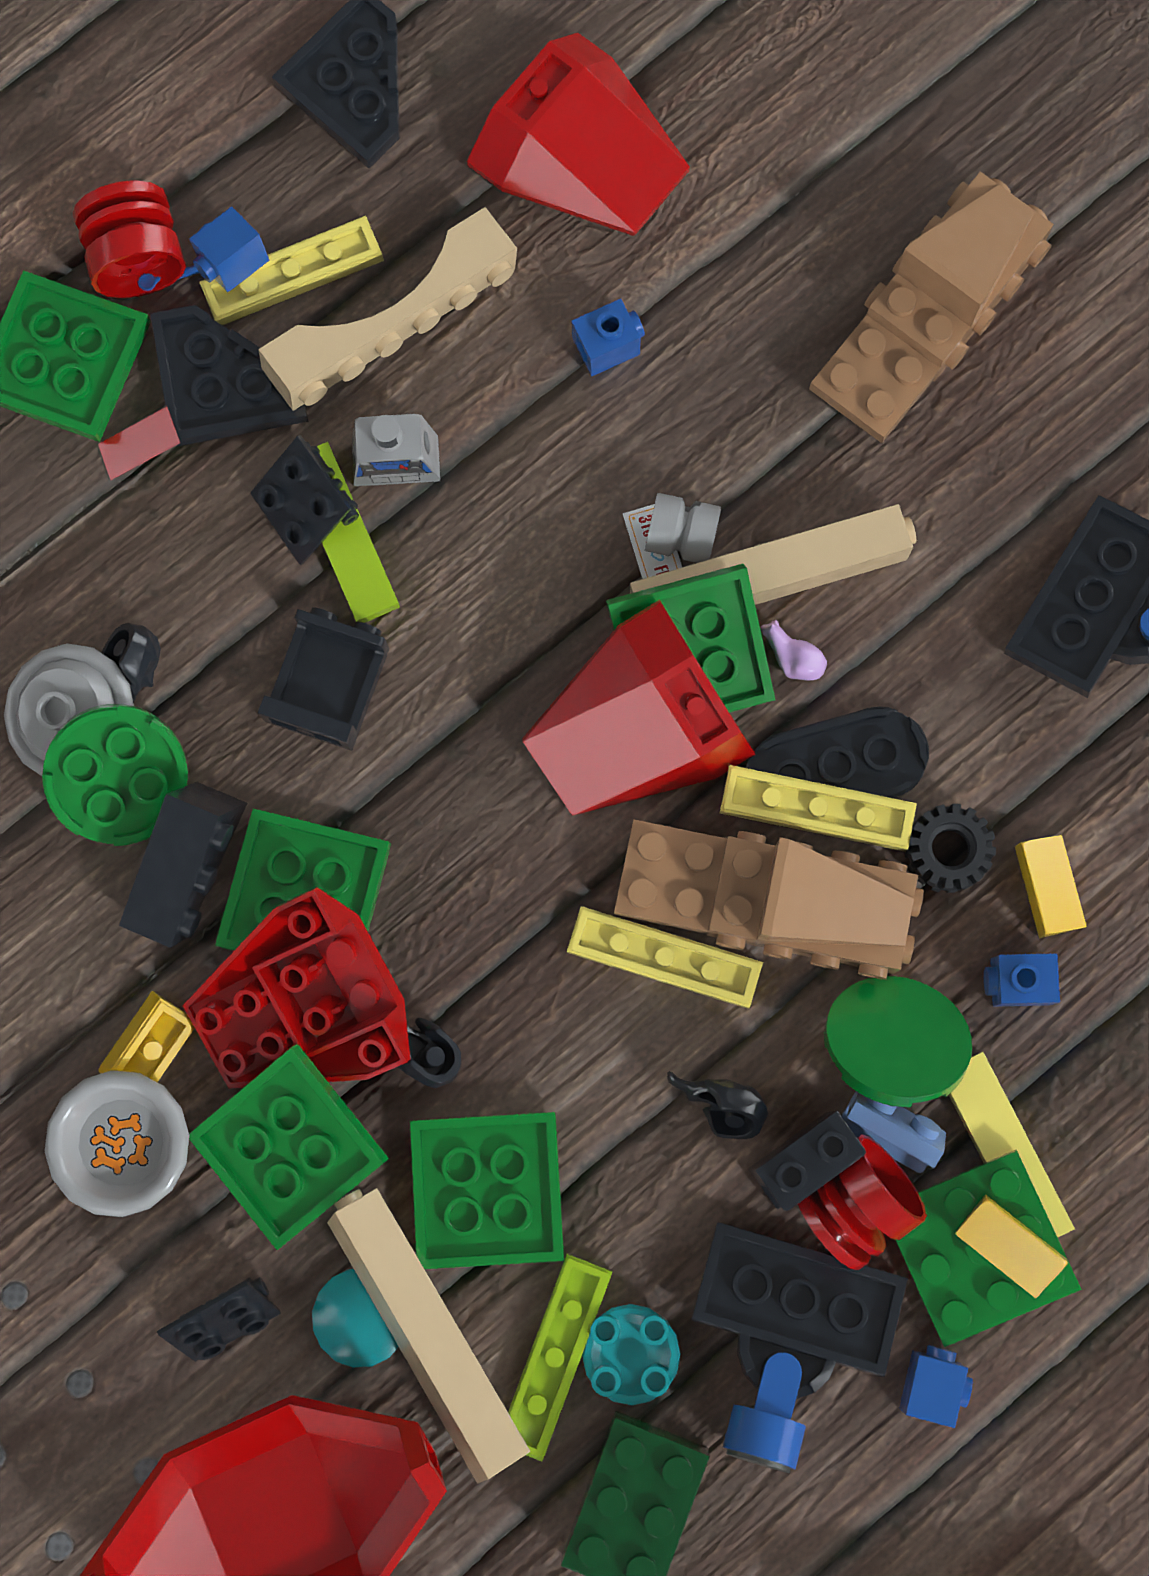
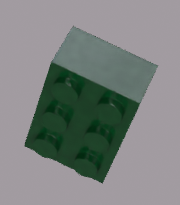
[561,1410,710,1576]

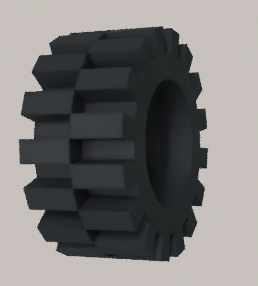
[905,803,996,893]

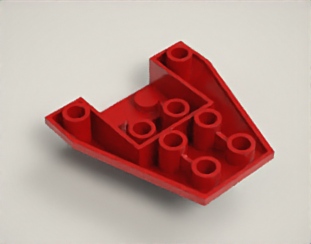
[467,32,690,236]
[522,599,755,816]
[182,887,410,1089]

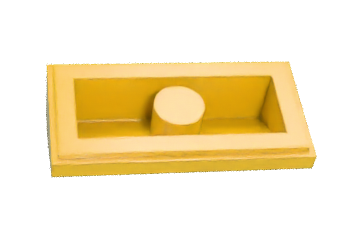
[1015,835,1087,938]
[99,991,195,1082]
[955,1194,1068,1299]

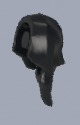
[101,623,161,703]
[398,1017,461,1088]
[667,1071,768,1139]

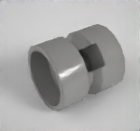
[644,492,721,563]

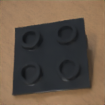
[251,435,359,565]
[157,1277,281,1362]

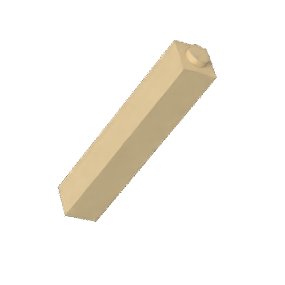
[630,504,917,605]
[327,1188,531,1484]

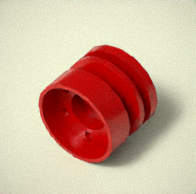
[73,180,186,298]
[798,1134,927,1270]

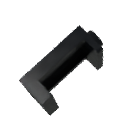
[258,607,390,751]
[748,1111,866,1211]

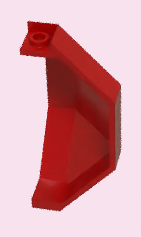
[80,1395,447,1576]

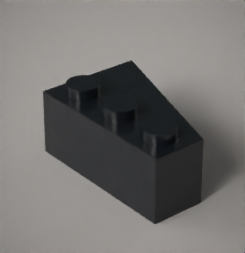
[119,782,248,948]

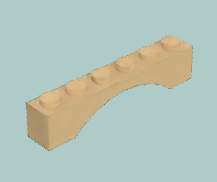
[258,207,517,411]

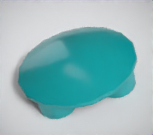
[312,1269,399,1368]
[582,1304,680,1405]

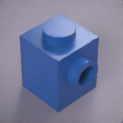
[189,207,270,293]
[571,299,645,377]
[984,954,1060,1007]
[899,1345,973,1428]

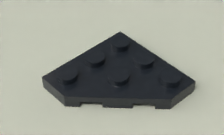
[272,0,400,169]
[150,305,309,447]

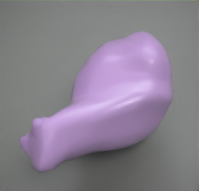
[761,620,827,680]

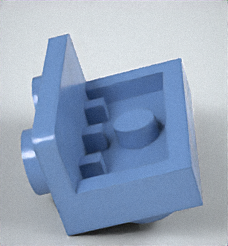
[841,1091,946,1173]

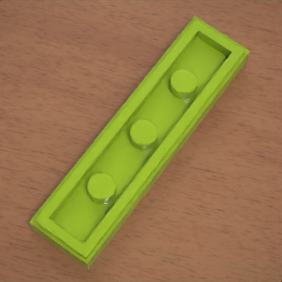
[317,442,400,623]
[508,1253,613,1462]

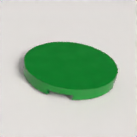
[42,704,188,846]
[824,976,972,1107]

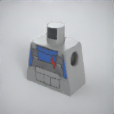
[352,414,440,486]

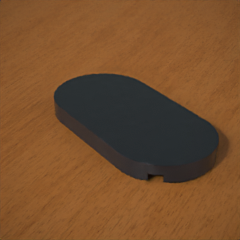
[746,706,929,799]

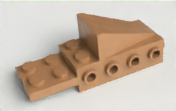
[809,171,1054,443]
[614,819,923,979]

